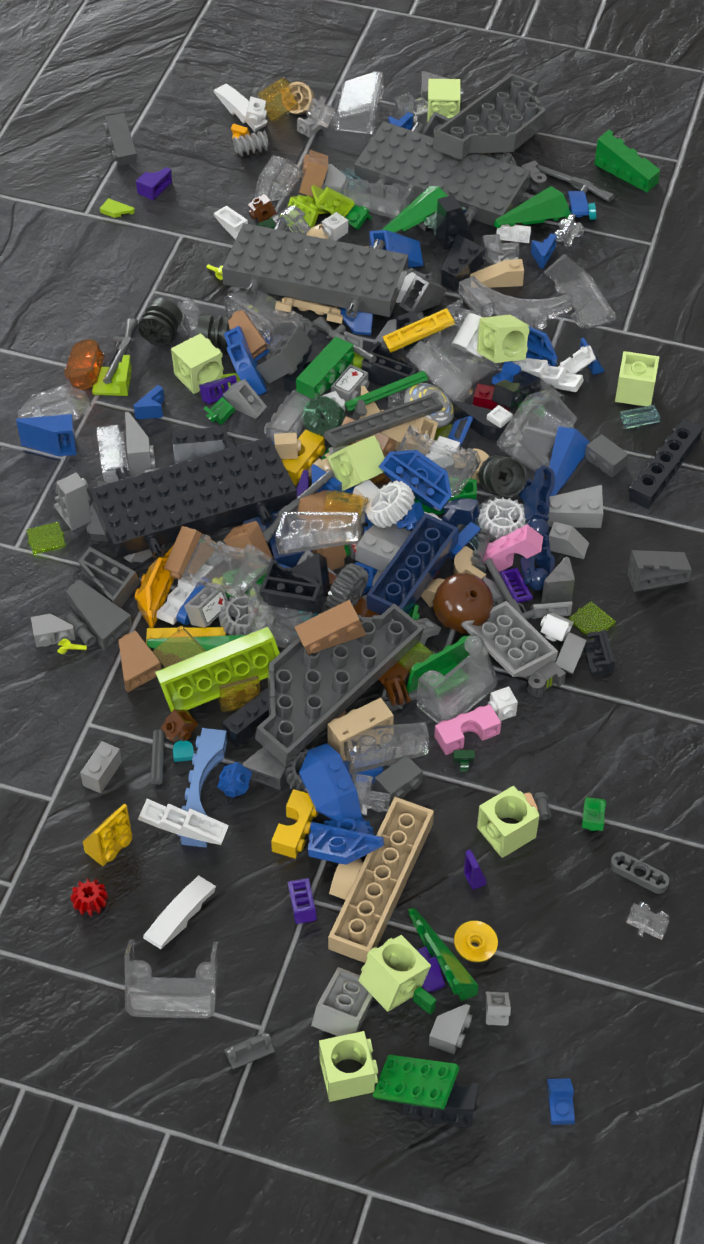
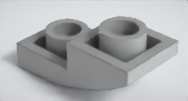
[555,632,586,675]

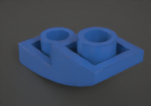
[567,191,589,217]

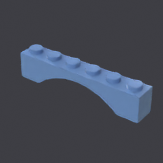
[177,728,227,848]

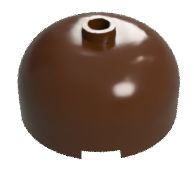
[433,573,494,634]

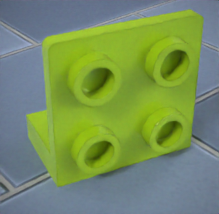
[311,185,355,217]
[284,195,330,229]
[92,355,132,396]

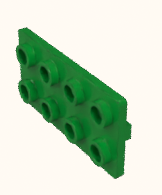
[407,633,476,699]
[372,1055,460,1110]

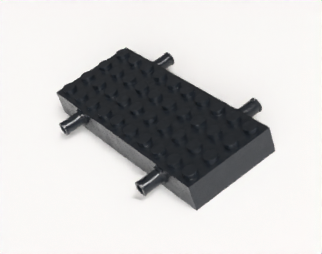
[90,436,297,559]

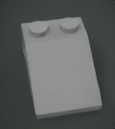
[125,412,156,477]
[355,524,411,572]
[311,967,373,1036]

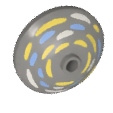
[404,383,454,428]

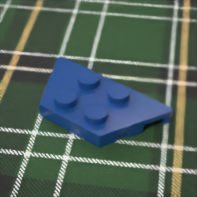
[308,822,384,865]

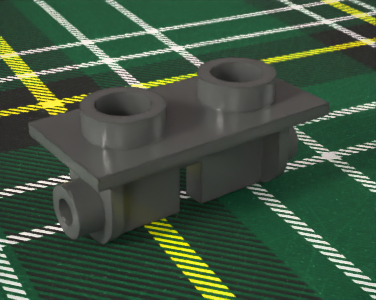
[224,1032,275,1070]

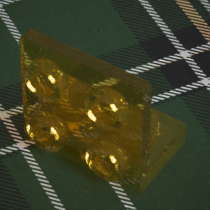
[257,77,298,121]
[320,490,369,536]
[217,676,260,712]

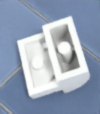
[451,313,484,360]

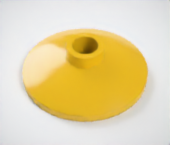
[454,921,498,962]

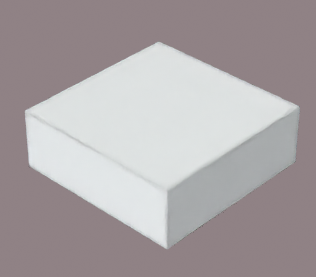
[487,405,513,428]

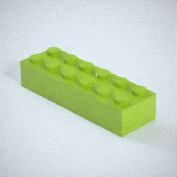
[155,627,280,713]

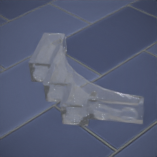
[458,276,573,330]

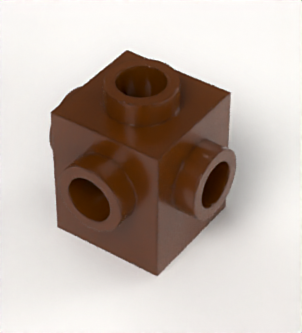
[248,194,277,223]
[161,709,198,742]

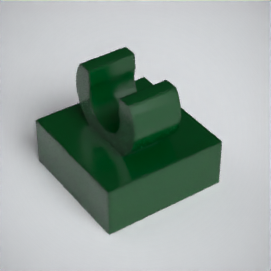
[453,750,475,772]

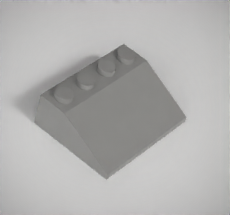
[462,601,558,677]

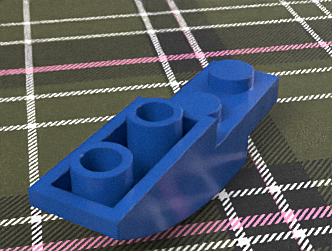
[224,326,267,396]

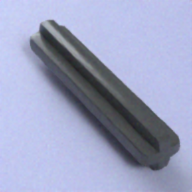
[151,730,165,785]

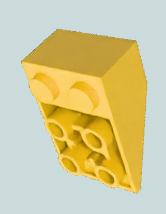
[83,804,132,866]

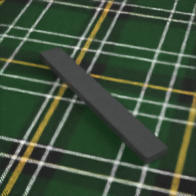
[323,394,444,448]

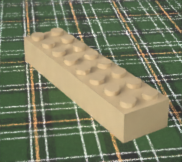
[328,797,434,963]

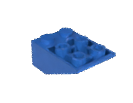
[369,230,423,267]
[16,414,77,457]

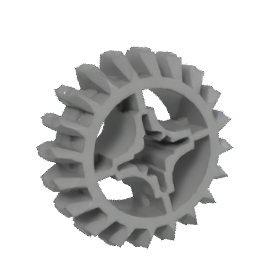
[219,593,272,635]

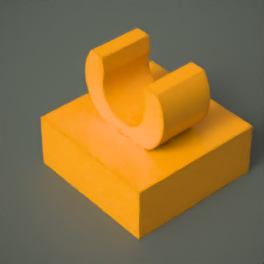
[231,123,250,139]

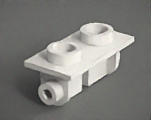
[496,224,531,243]
[558,346,596,374]

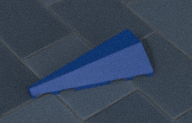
[549,426,590,496]

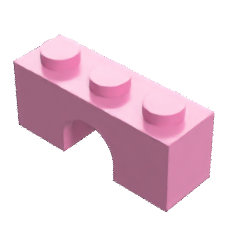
[483,525,543,572]
[435,704,501,755]

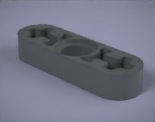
[610,852,669,894]

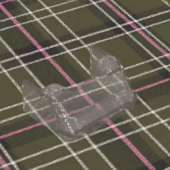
[544,254,617,329]
[125,939,218,1018]

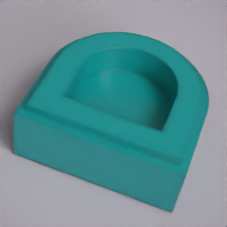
[173,740,194,762]

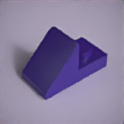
[417,946,445,993]

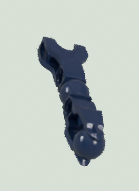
[519,465,555,591]

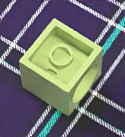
[427,79,460,123]
[477,315,529,363]
[171,333,224,394]
[615,351,659,407]
[327,435,385,491]
[477,786,539,858]
[358,935,431,1012]
[319,1031,378,1102]

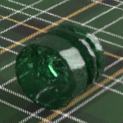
[303,396,346,438]

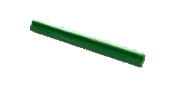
[344,371,428,412]

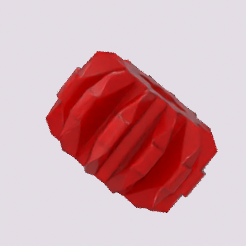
[70,878,108,916]

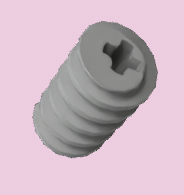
[233,130,268,157]

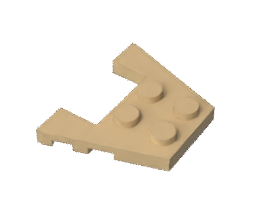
[275,297,343,324]

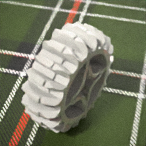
[365,481,415,528]
[478,497,527,540]

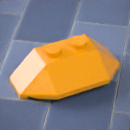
[135,557,175,628]

